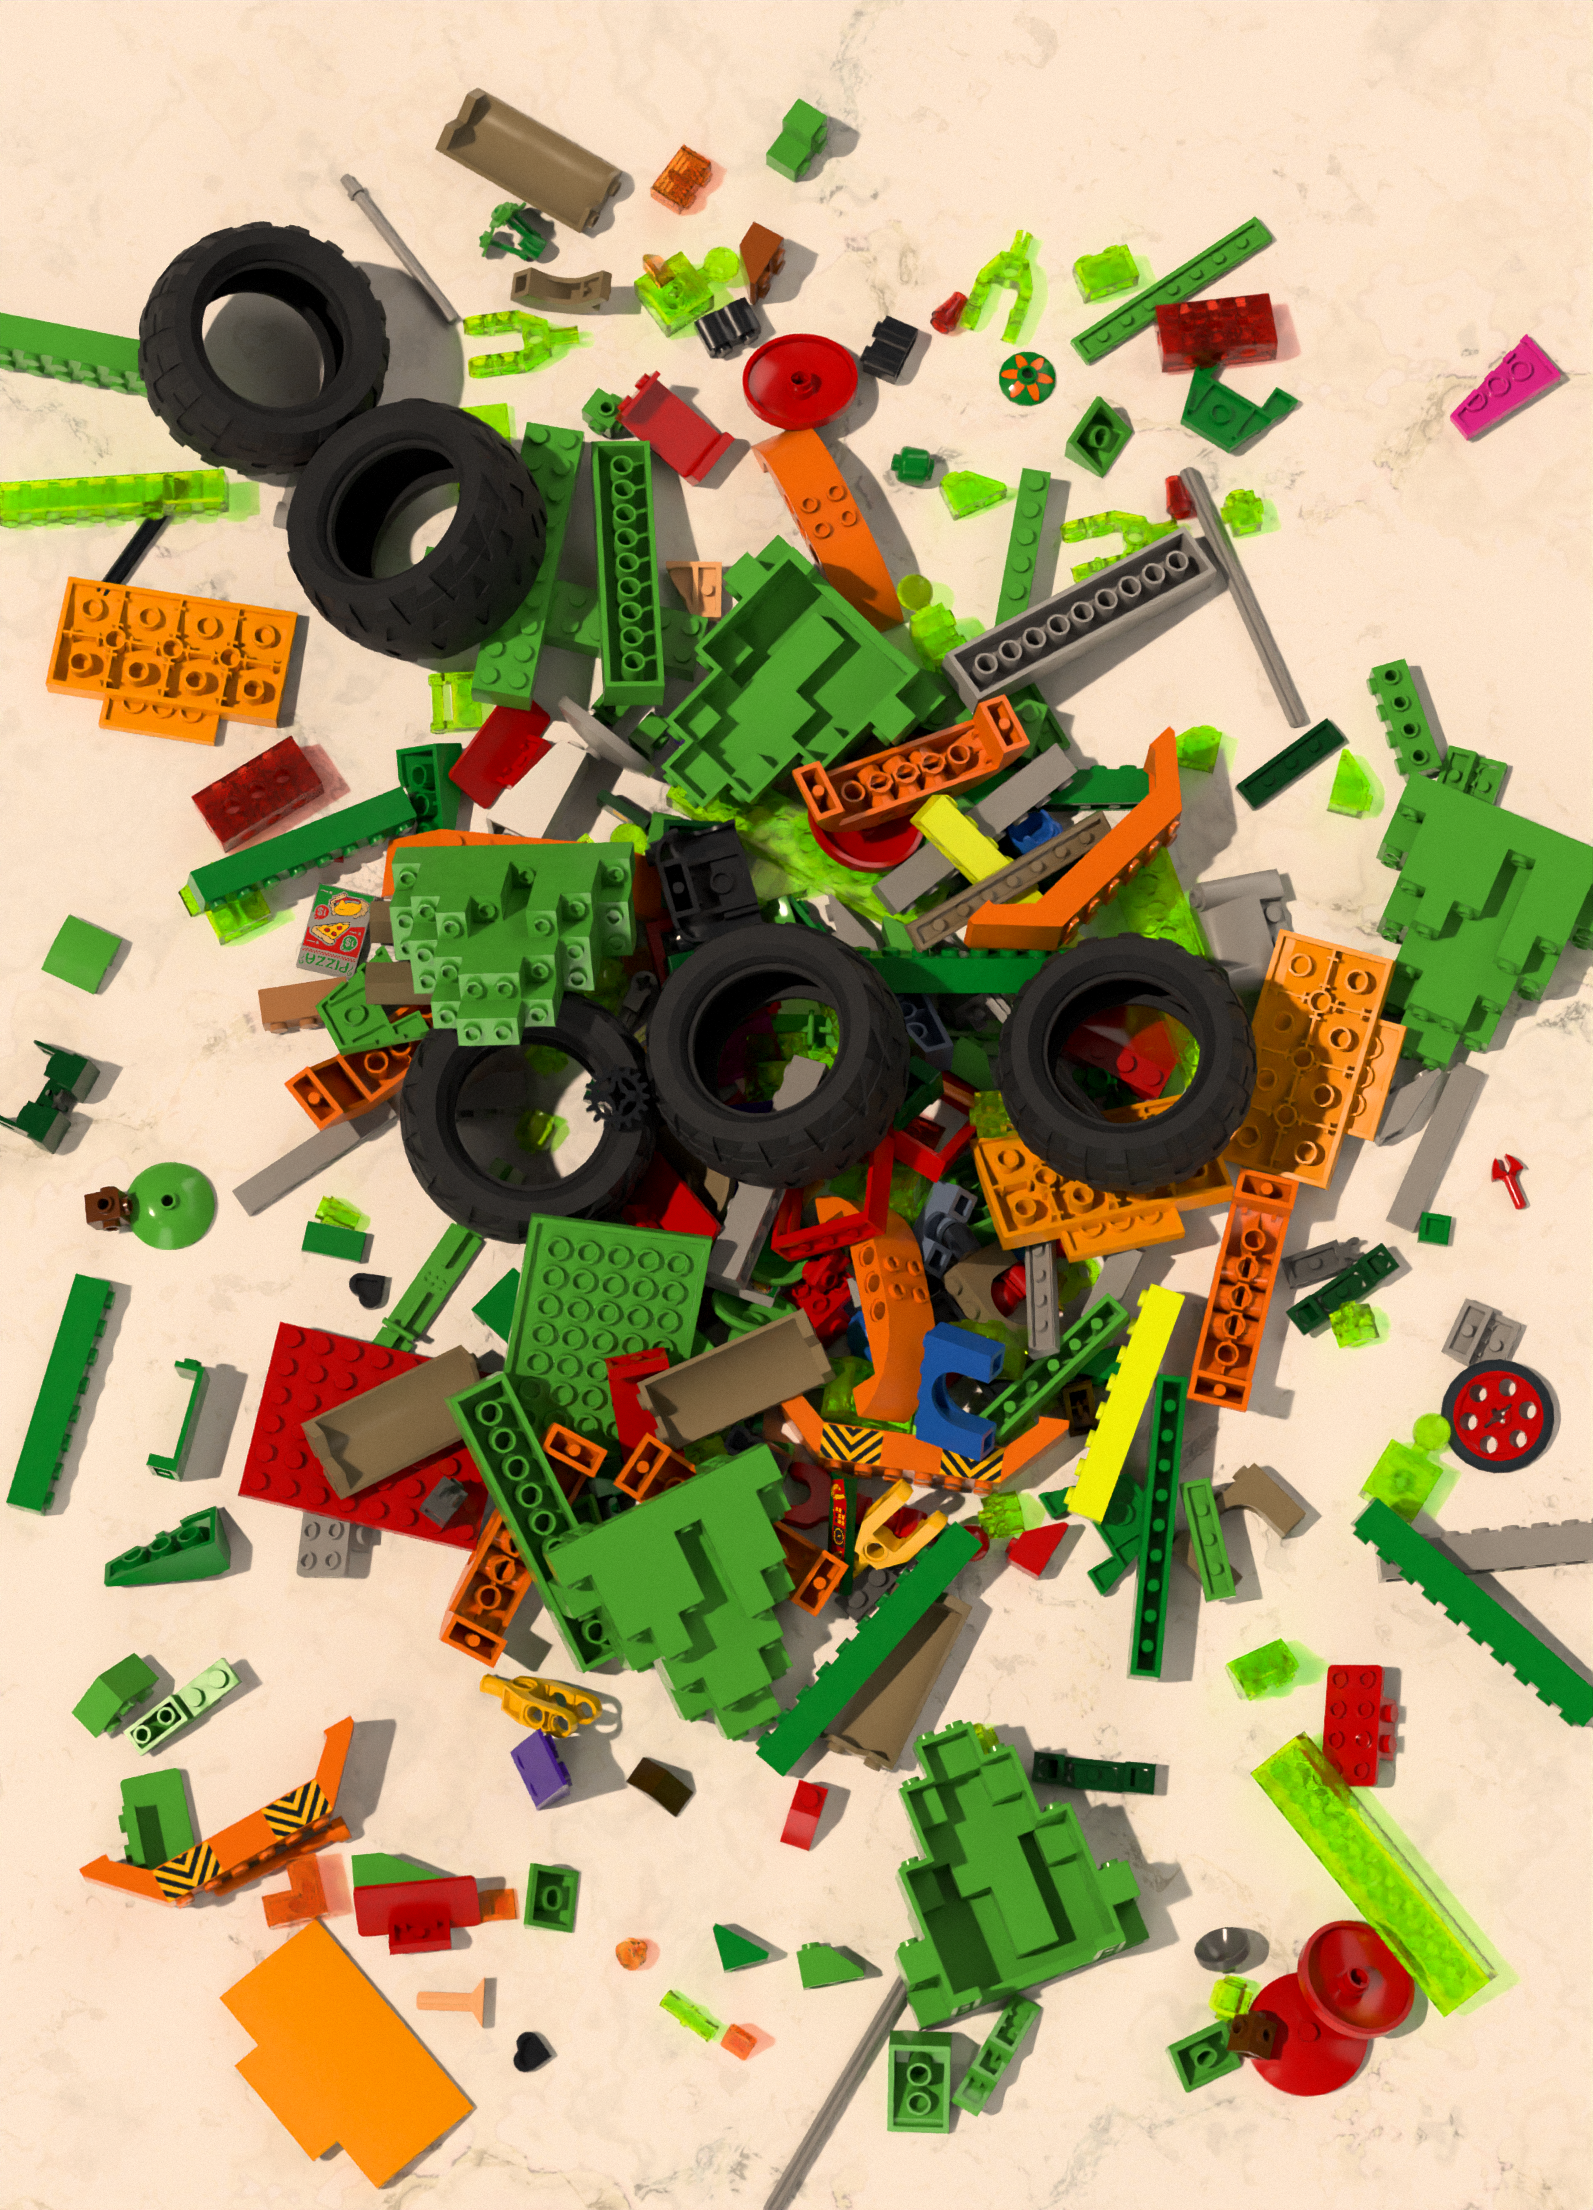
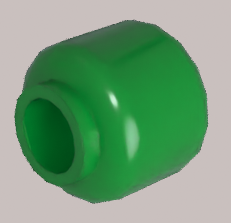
[891,446,935,486]

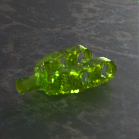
[960,230,1033,345]
[463,310,580,379]
[1059,510,1179,583]

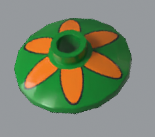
[999,351,1056,406]

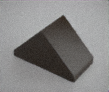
[1059,1380,1098,1438]
[626,1757,693,1818]

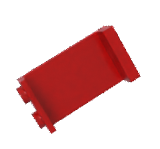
[614,370,735,486]
[604,1347,685,1465]

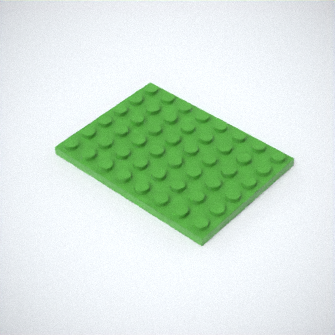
[503,1213,712,1458]

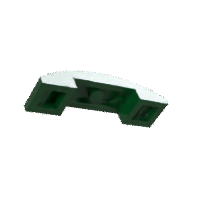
[1286,1243,1400,1336]
[1031,1752,1156,1795]

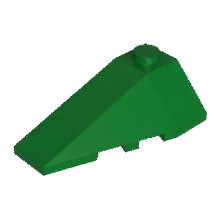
[396,743,462,834]
[104,1506,231,1587]

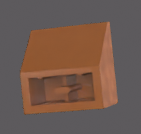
[739,222,786,306]

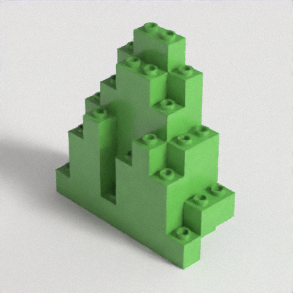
[661,534,948,810]
[1376,771,1593,1072]
[389,842,637,1046]
[543,1443,796,1741]
[894,1720,1150,2031]

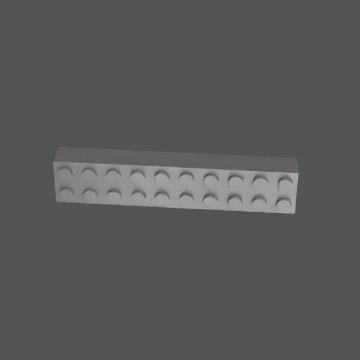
[940,526,1217,715]

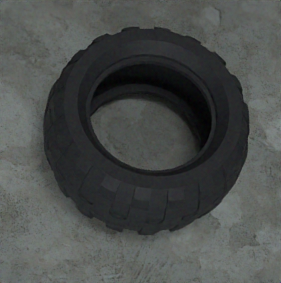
[138,221,390,476]
[997,932,1258,1194]

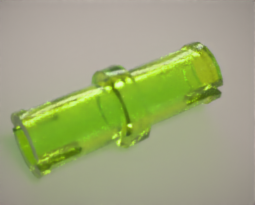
[659,1990,720,2043]

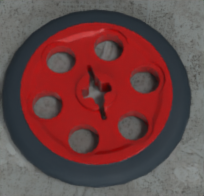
[1441,1359,1555,1473]

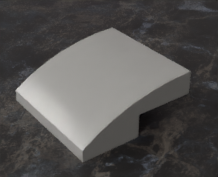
[1441,1298,1522,1367]

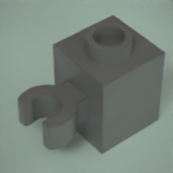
[937,993,988,1032]
[419,1476,468,1529]

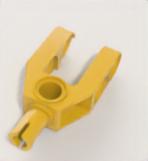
[853,1479,948,1579]
[479,1673,602,1739]

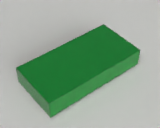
[301,1221,367,1264]

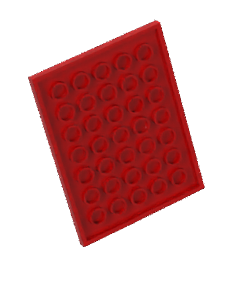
[238,1322,493,1552]

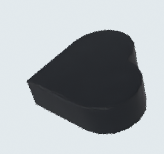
[349,1273,386,1310]
[513,2032,552,2073]

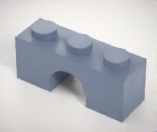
[912,1180,978,1279]

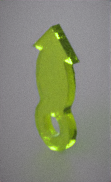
[1057,1259,1100,1312]

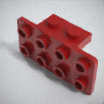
[448,700,552,809]
[620,1151,721,1243]
[783,1270,853,1351]
[1320,1665,1399,1787]
[353,1875,481,1955]

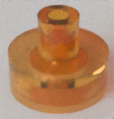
[615,1937,648,1971]

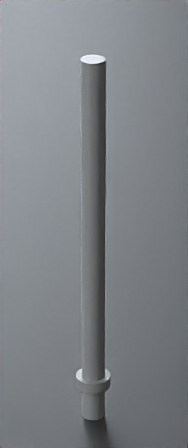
[340,174,458,325]

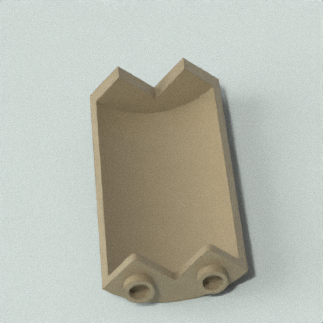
[435,88,623,233]
[637,1308,837,1452]
[301,1345,481,1500]
[819,1583,973,1772]

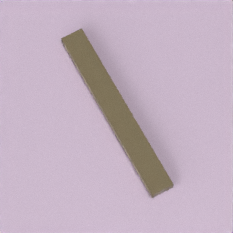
[904,810,1112,952]

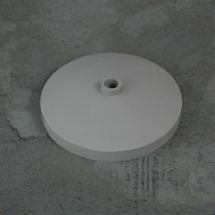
[557,695,656,778]

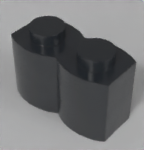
[694,297,761,358]
[860,315,918,385]
[724,1425,792,1479]

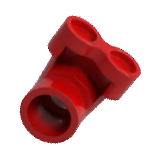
[802,1248,851,1294]

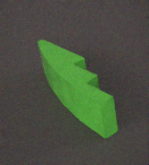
[951,1993,1041,2117]

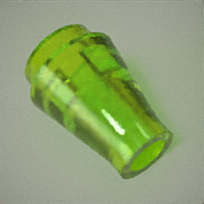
[314,1195,361,1230]

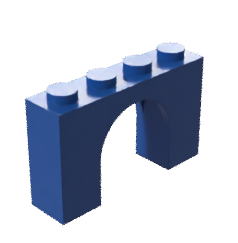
[914,1322,1006,1462]

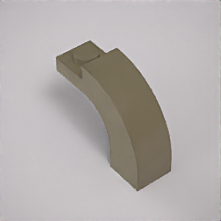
[510,267,612,314]

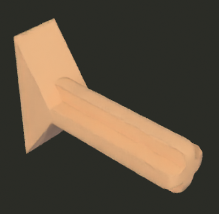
[416,1977,485,2028]

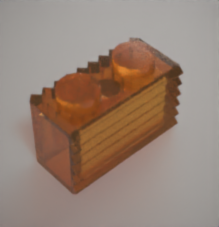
[650,144,713,215]

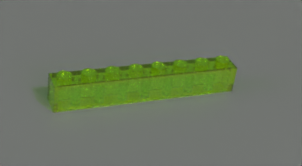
[0,469,229,528]

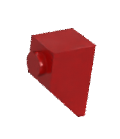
[1005,1522,1069,1581]
[780,1780,829,1852]

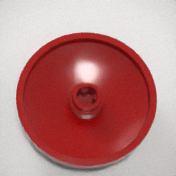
[742,333,858,430]
[808,766,923,873]
[1297,1920,1415,2039]
[1247,1972,1368,2097]

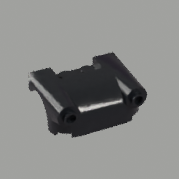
[644,819,762,954]

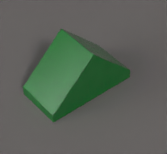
[713,1923,769,1973]

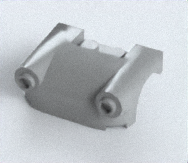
[1187,868,1289,999]

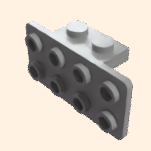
[296,1512,372,1578]

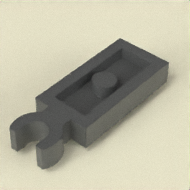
[1280,1237,1365,1289]
[834,1561,909,1623]

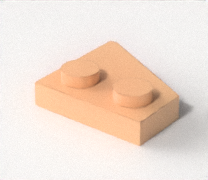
[666,561,722,621]

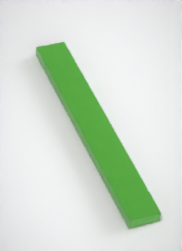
[1070,216,1272,366]

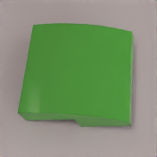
[1437,745,1508,806]
[41,914,123,995]

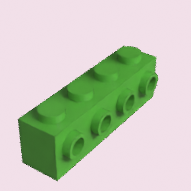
[1366,658,1442,783]

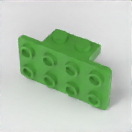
[118,1768,195,1871]

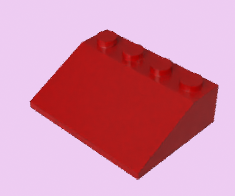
[1059,1006,1193,1101]

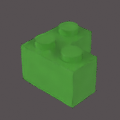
[766,98,828,182]
[71,1652,159,1738]

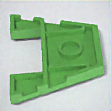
[315,945,430,1056]

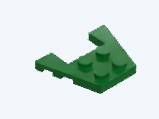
[1180,342,1298,454]
[1038,1473,1143,1596]

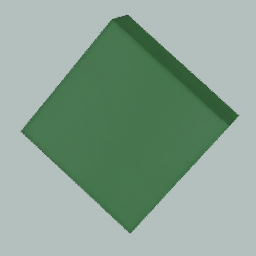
[1417,1212,1452,1247]

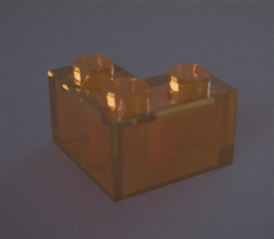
[262,1852,331,1930]

